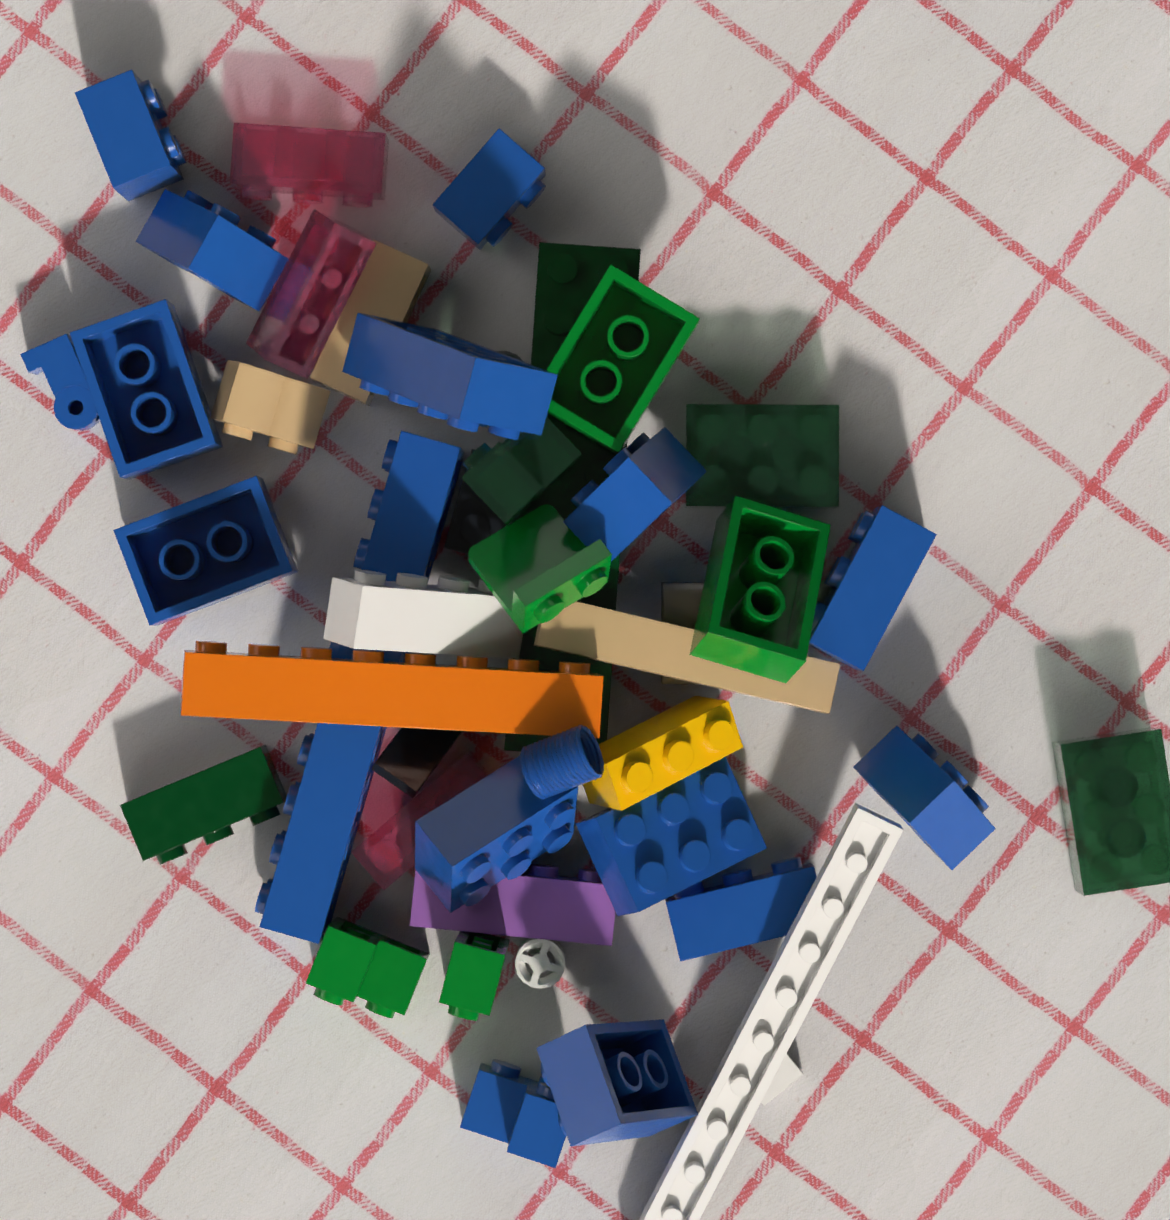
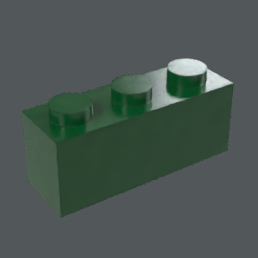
[120,745,287,865]

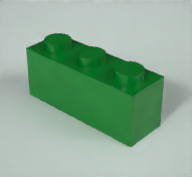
[439,931,510,1021]

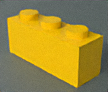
[583,696,743,811]

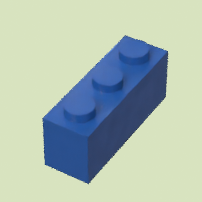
[665,857,817,962]

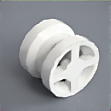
[515,938,566,989]

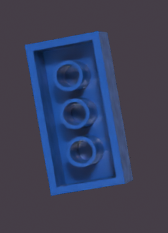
[342,312,558,440]

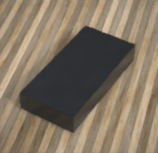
[372,728,463,798]

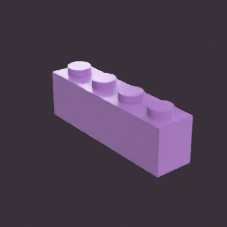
[410,864,615,946]

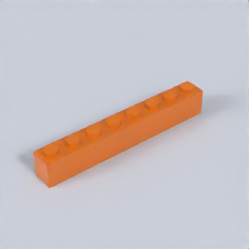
[180,641,604,738]

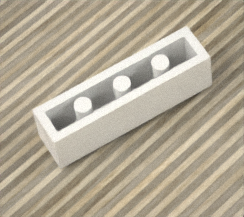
[323,570,523,659]

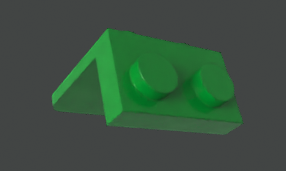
[468,504,612,633]

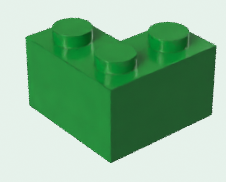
[306,917,430,1018]

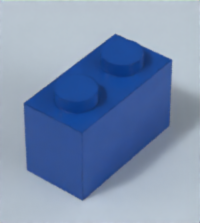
[432,128,546,250]

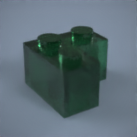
[461,417,582,526]

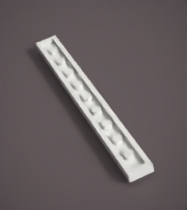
[639,803,904,1220]

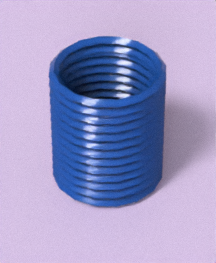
[520,725,604,800]

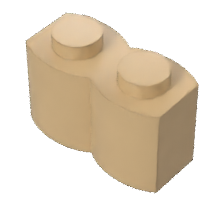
[210,360,331,455]

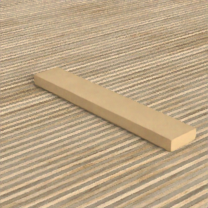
[534,601,840,714]

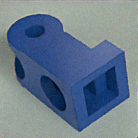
[20,334,100,431]

